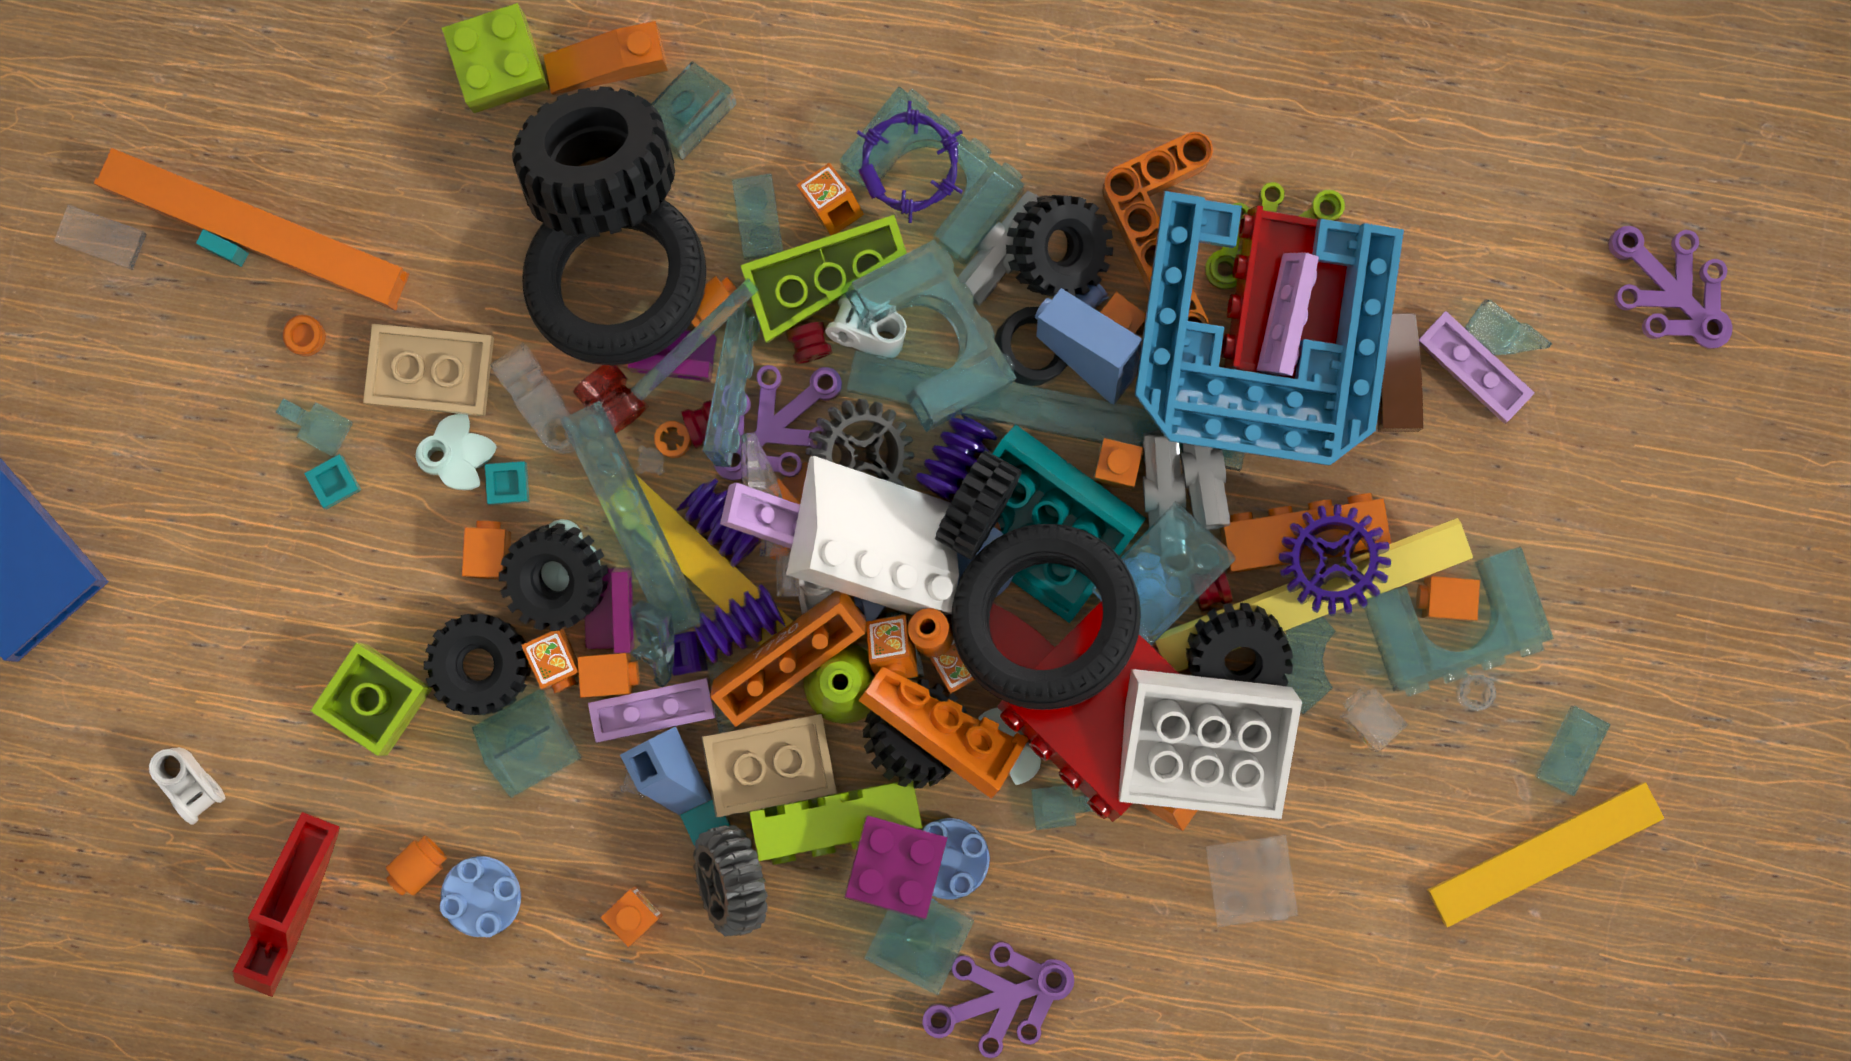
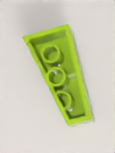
[740,215,907,343]
[749,781,922,865]

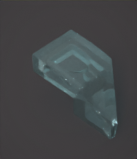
[1464,299,1552,355]
[630,600,674,687]

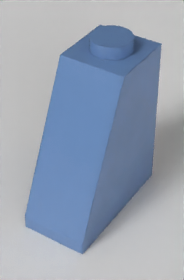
[1035,288,1142,405]

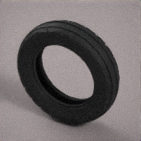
[522,200,707,365]
[951,524,1141,710]

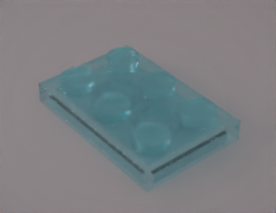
[1092,501,1236,645]

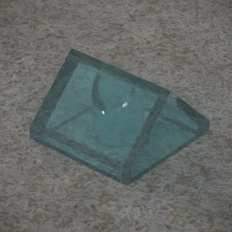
[651,61,737,160]
[472,688,582,798]

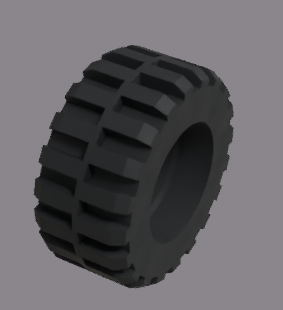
[512,86,675,237]

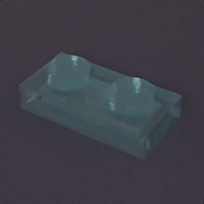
[732,174,784,260]
[1535,706,1611,796]

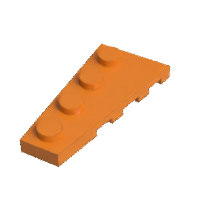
[858,667,1029,799]

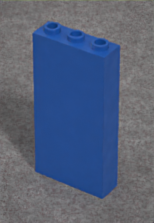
[0,458,109,662]

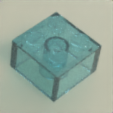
[864,897,974,995]

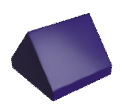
[667,631,709,676]

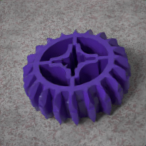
[1279,504,1391,616]

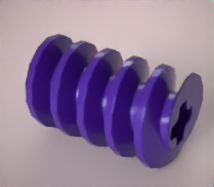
[915,414,998,503]
[676,478,762,568]
[695,584,786,664]

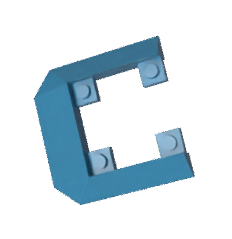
[1135,191,1404,466]

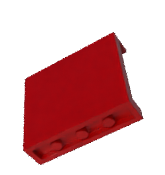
[1221,205,1347,379]
[997,601,1179,822]

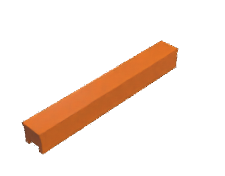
[93,148,409,311]

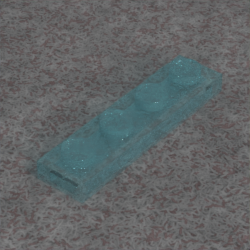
[703,302,760,467]

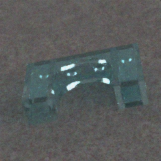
[839,86,1025,266]
[845,239,1016,432]
[1364,547,1554,696]

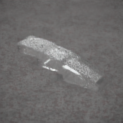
[740,433,800,597]

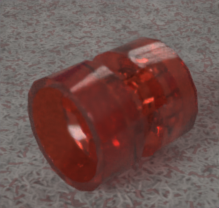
[573,365,649,437]

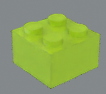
[442,3,549,113]
[310,643,433,756]

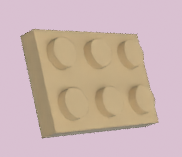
[363,324,494,416]
[701,714,837,817]

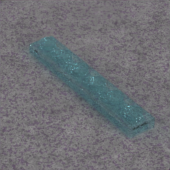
[560,401,702,638]

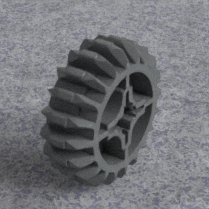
[805,399,915,486]
[693,825,768,937]

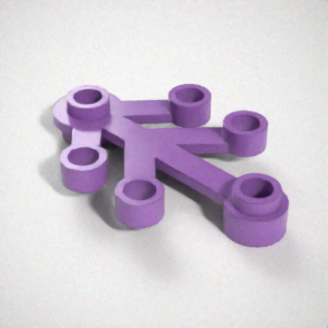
[1608,226,1732,349]
[713,365,842,480]
[923,941,1074,1058]

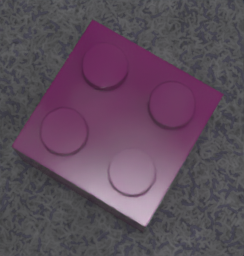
[844,815,948,920]

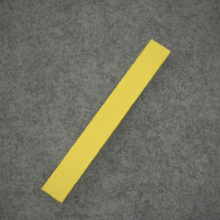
[1153,518,1473,672]

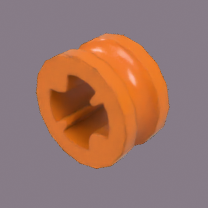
[654,421,692,458]

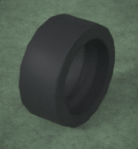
[993,306,1068,386]

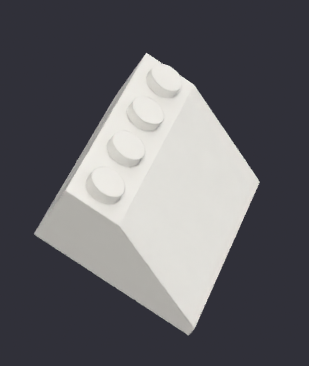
[786,456,959,616]
[1118,669,1302,819]

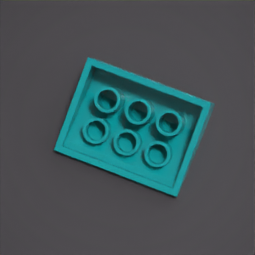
[992,424,1146,623]

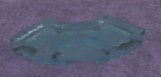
[1285,616,1336,715]

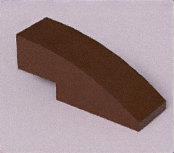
[1378,314,1424,432]

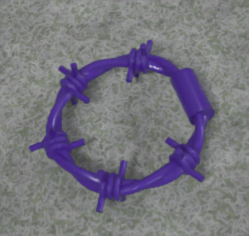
[856,101,963,223]

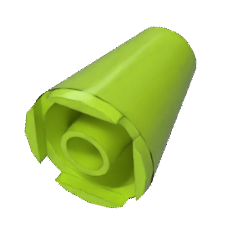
[804,644,875,724]

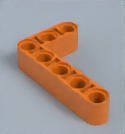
[1102,132,1213,324]

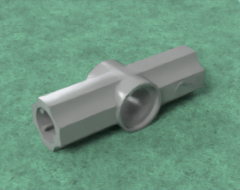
[953,190,1039,306]
[1143,430,1186,556]
[1180,443,1230,531]

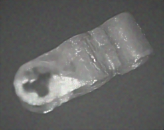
[490,342,581,454]

